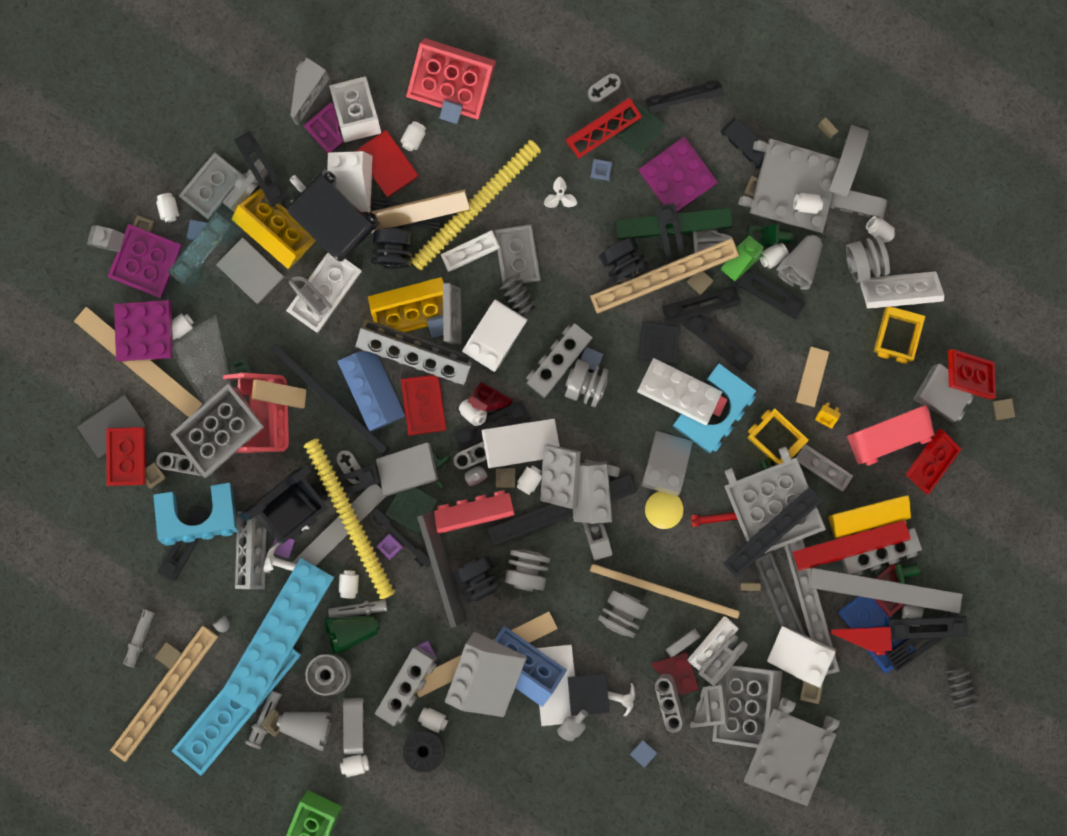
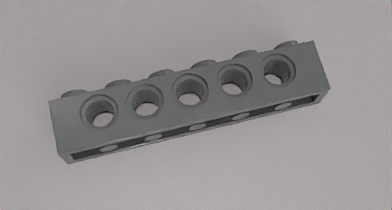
[355,319,473,385]

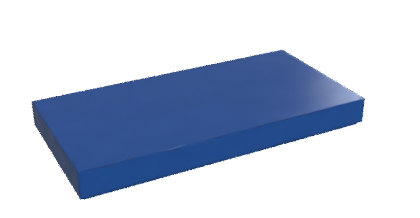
[838,596,915,674]

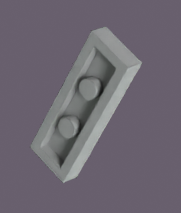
[795,444,853,492]

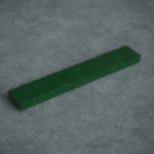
[616,208,732,240]

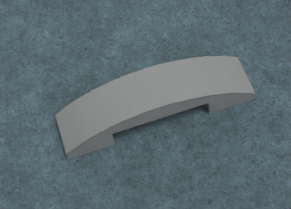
[829,125,869,197]

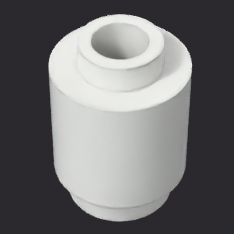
[401,121,426,151]
[156,193,179,223]
[793,193,823,214]
[866,216,895,243]
[759,243,789,269]
[172,313,194,340]
[459,399,487,426]
[517,465,542,495]
[338,570,359,598]
[418,707,448,733]
[340,754,370,777]

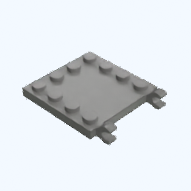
[738,139,840,233]
[724,447,826,553]
[744,698,840,806]

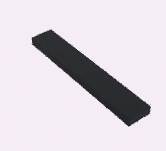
[723,486,823,578]

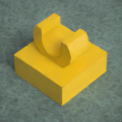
[815,402,841,429]

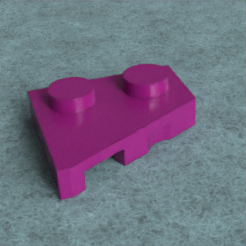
[304,102,343,153]

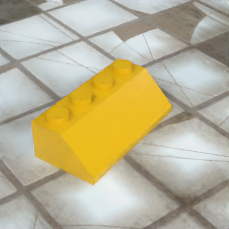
[231,188,316,269]
[368,277,443,333]
[828,496,911,538]

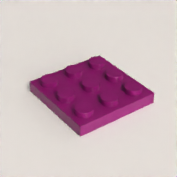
[638,137,718,213]
[107,224,183,299]
[114,300,173,362]

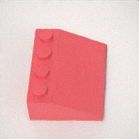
[406,38,496,119]
[434,490,515,534]

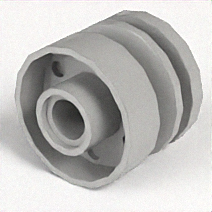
[846,236,890,283]
[565,359,608,407]
[505,549,550,591]
[598,590,648,638]
[305,654,352,696]

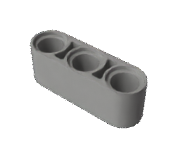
[830,190,888,219]
[454,441,487,470]
[157,452,213,477]
[655,673,684,732]
[343,698,364,754]

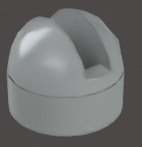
[213,616,230,632]

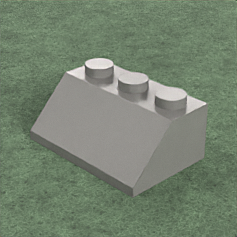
[573,461,612,524]

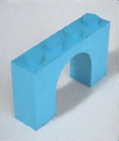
[673,364,756,453]
[153,483,238,545]

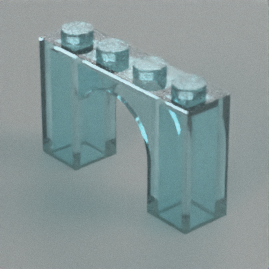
[168,212,238,290]

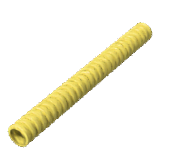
[410,140,541,271]
[303,438,395,599]

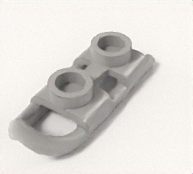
[289,276,333,317]

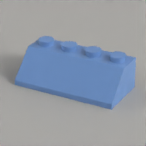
[338,351,406,432]
[494,626,567,707]

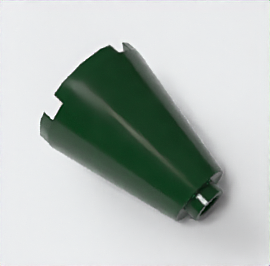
[325,616,380,655]

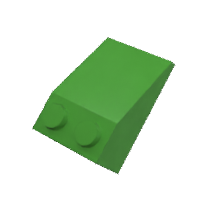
[286,790,342,836]

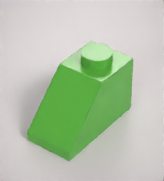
[721,235,764,281]

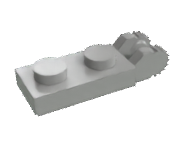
[698,634,747,686]

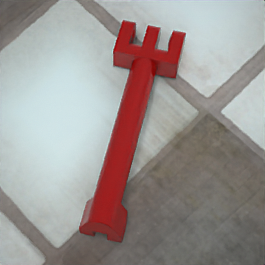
[690,512,737,527]

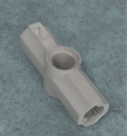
[223,159,268,212]

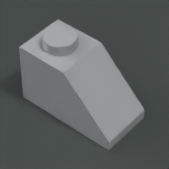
[87,225,125,252]
[583,523,612,561]

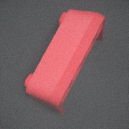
[223,373,289,453]
[847,405,934,466]

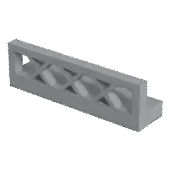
[235,512,267,589]

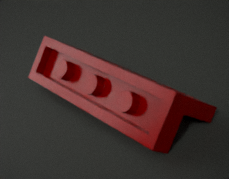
[565,98,642,159]

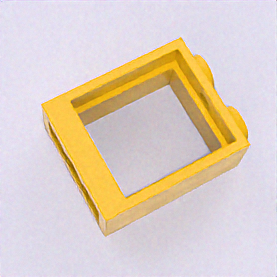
[873,306,925,364]
[747,409,808,465]

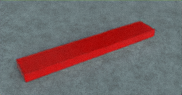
[793,520,911,571]

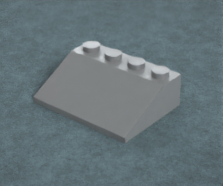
[170,384,264,478]
[445,632,527,717]
[712,665,782,748]

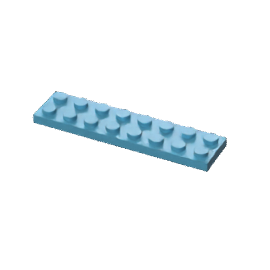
[221,558,334,712]
[172,648,301,776]

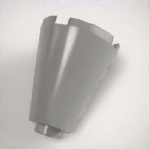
[776,235,823,290]
[277,712,332,751]

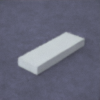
[441,230,501,272]
[687,616,739,671]

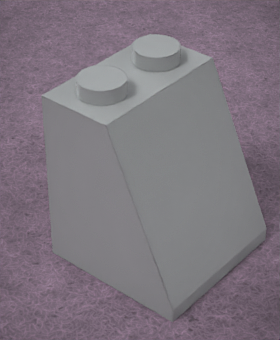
[913,364,975,423]

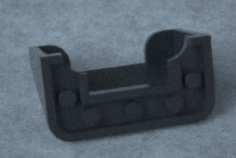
[287,169,380,262]

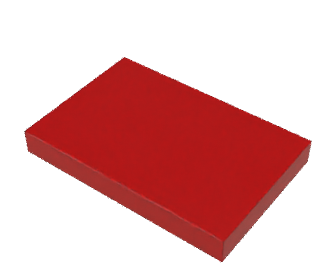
[355,130,419,198]
[948,349,996,400]
[401,375,447,436]
[106,427,146,486]
[905,428,962,495]

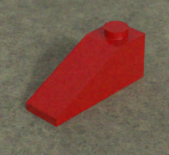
[829,627,892,655]

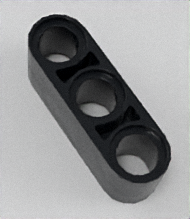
[720,117,765,169]

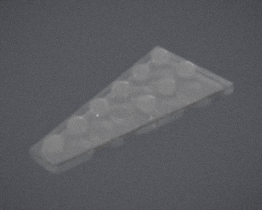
[173,315,232,405]

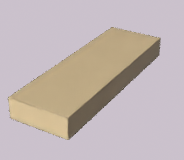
[795,347,829,407]
[251,380,307,409]

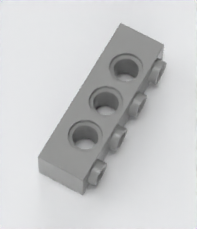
[526,323,593,399]
[841,528,922,576]
[375,646,437,726]

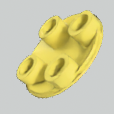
[645,491,683,529]

